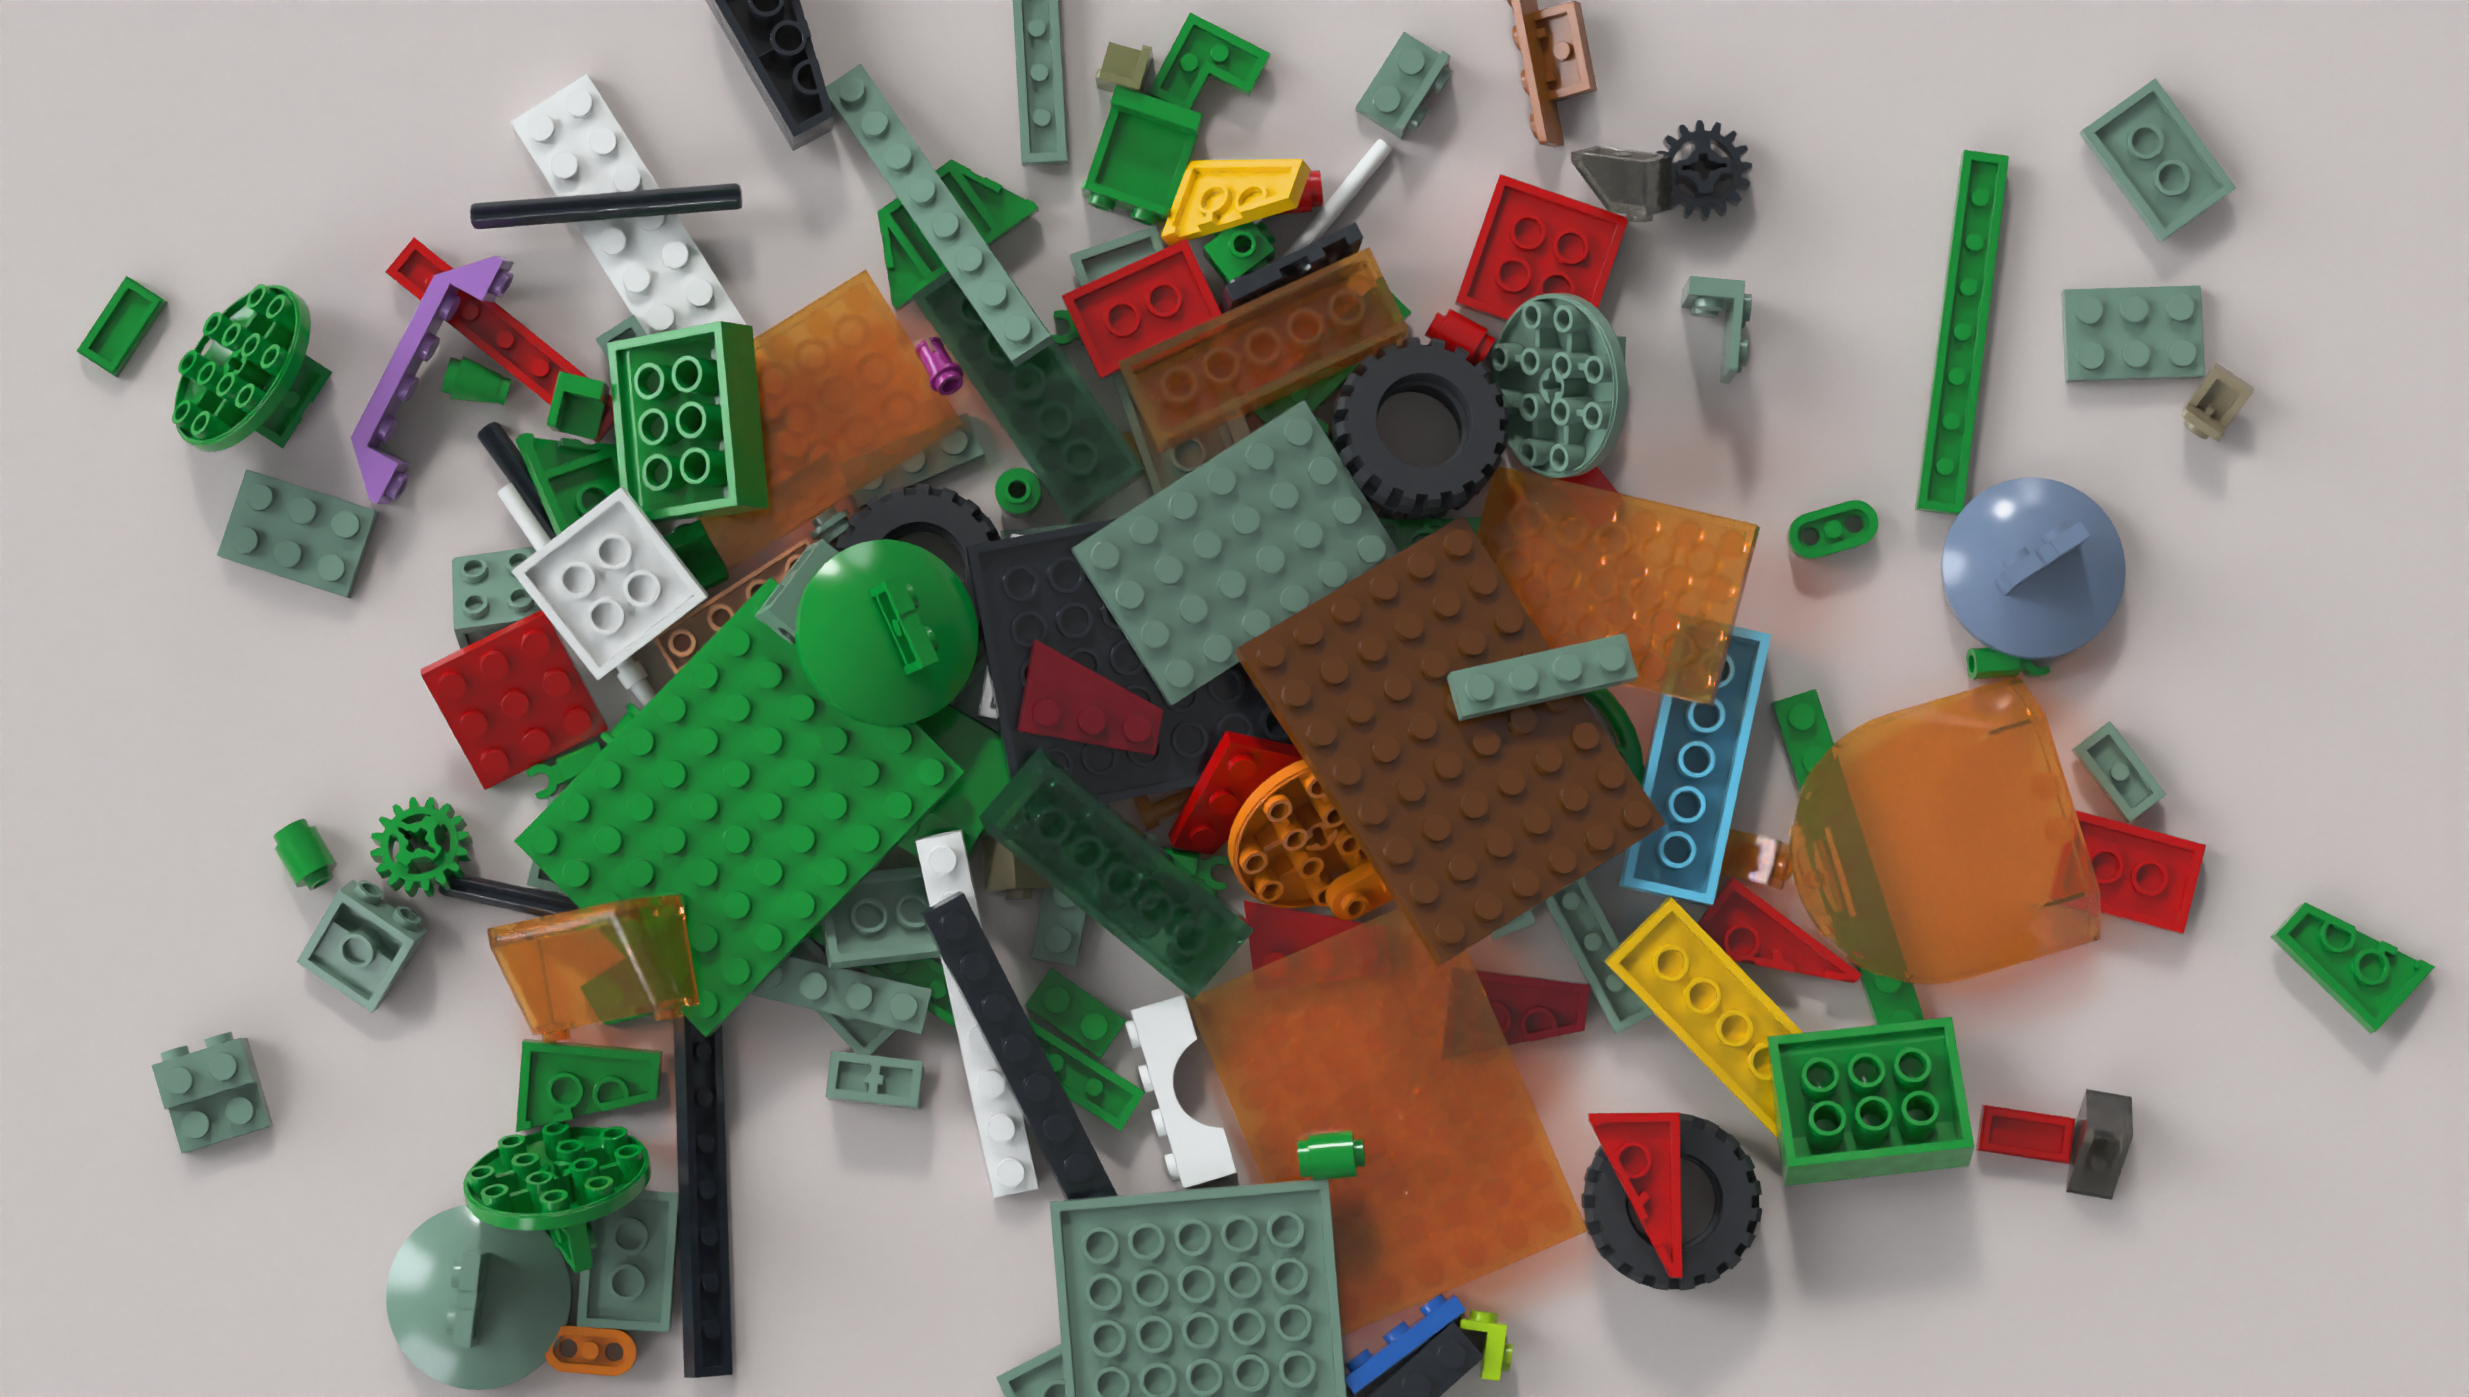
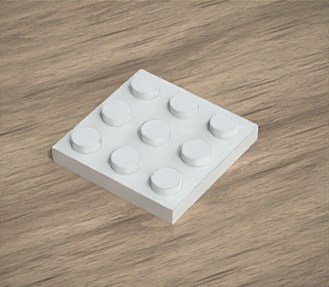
[511,486,708,680]

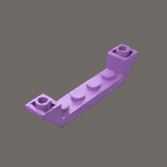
[351,256,514,504]

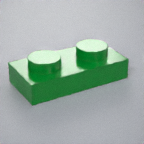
[1025,968,1127,1058]

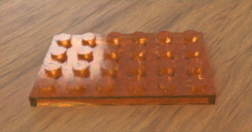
[697,269,963,570]
[1477,466,1760,706]

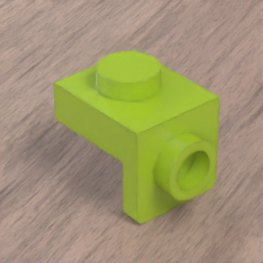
[1458,1310,1513,1381]

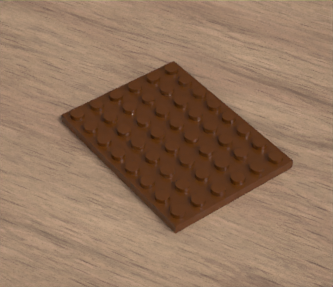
[1234,515,1666,967]

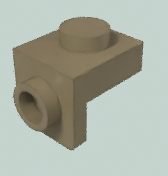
[2181,362,2254,442]

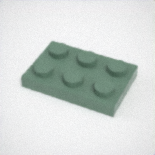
[2079,78,2236,243]
[2061,285,2205,382]
[217,469,379,599]
[821,866,941,970]
[577,1190,679,1332]

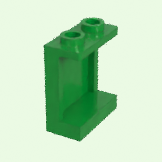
[1081,85,1203,226]

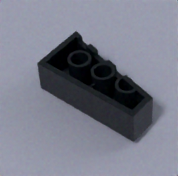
[706,0,834,151]

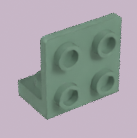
[1681,276,1752,384]
[452,547,541,649]

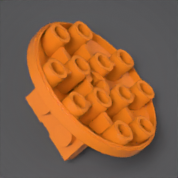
[1228,760,1369,908]

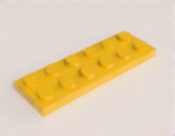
[1604,897,1803,1140]

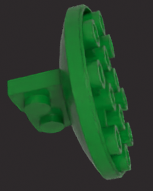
[172,284,332,452]
[795,539,978,727]
[463,1122,651,1273]

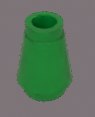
[441,356,511,405]

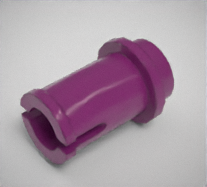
[915,337,964,395]

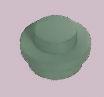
[809,506,851,544]

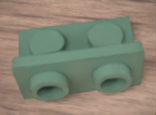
[1355,32,1453,139]

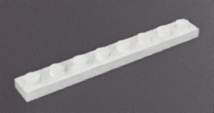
[915,829,1039,1198]

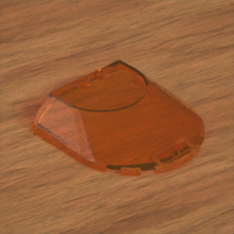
[1789,675,2100,985]

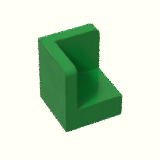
[547,371,610,440]

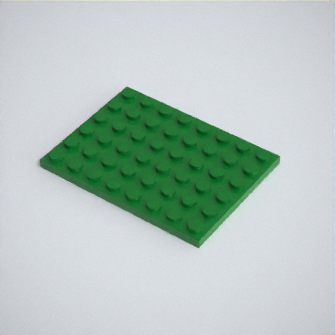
[514,577,968,1037]

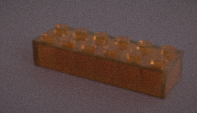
[1118,247,1409,455]

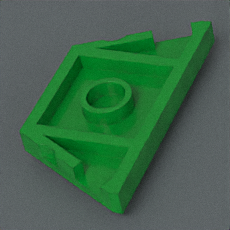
[877,159,1039,312]
[515,433,620,536]

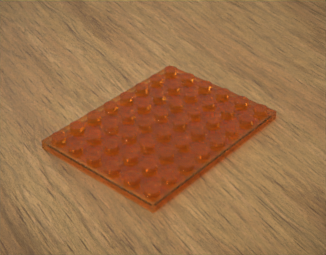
[1186,908,1588,1337]

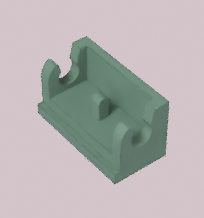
[754,539,839,644]
[825,1051,925,1110]

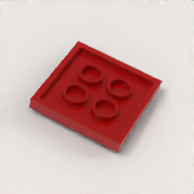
[1455,174,1629,322]
[420,610,608,790]

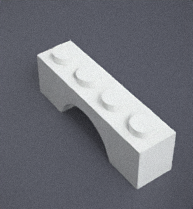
[1125,995,1237,1189]

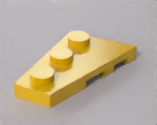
[1161,159,1311,246]

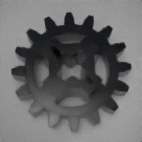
[1652,120,1752,221]

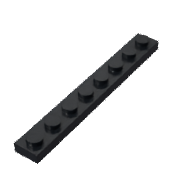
[919,891,1118,1200]
[673,1006,733,1378]

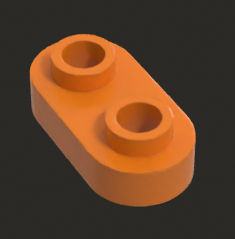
[1325,861,1394,920]
[545,1325,638,1376]

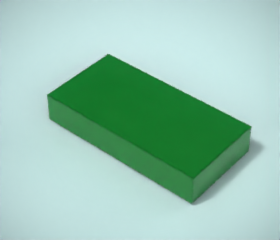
[76,276,168,378]

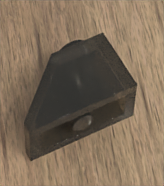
[1571,146,1672,222]
[2066,1089,2133,1200]

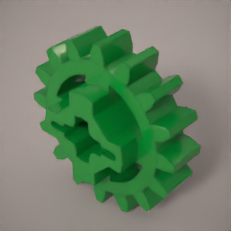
[370,797,473,897]

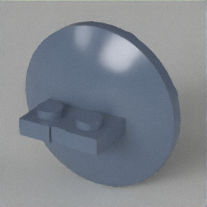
[1941,477,2126,660]

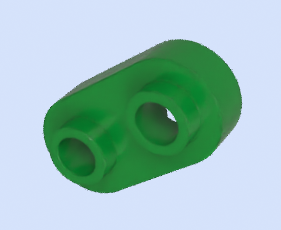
[1787,500,1878,560]

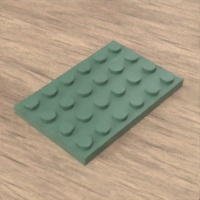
[1071,400,1399,705]

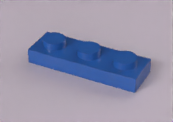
[1345,1293,1466,1394]

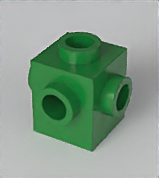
[1203,220,1276,285]

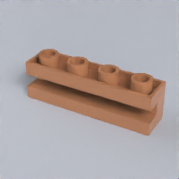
[653,537,812,675]

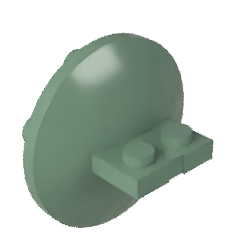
[1489,293,1628,478]
[386,1205,573,1390]

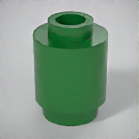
[995,468,1043,518]
[273,819,337,890]
[1297,1130,1366,1181]

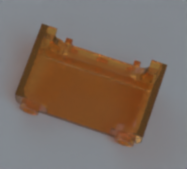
[487,894,700,1043]

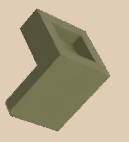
[1096,42,1153,94]

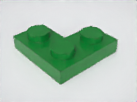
[1148,12,1271,110]

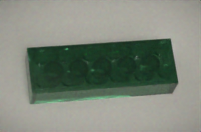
[912,244,1145,524]
[978,747,1254,1000]

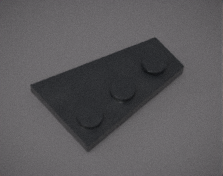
[1219,222,1363,323]

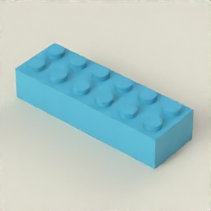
[1619,615,1771,907]

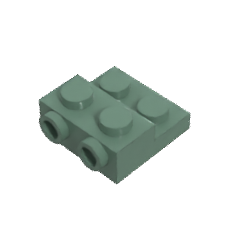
[297,880,428,1013]
[151,1032,273,1154]

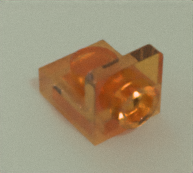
[1720,829,1795,890]

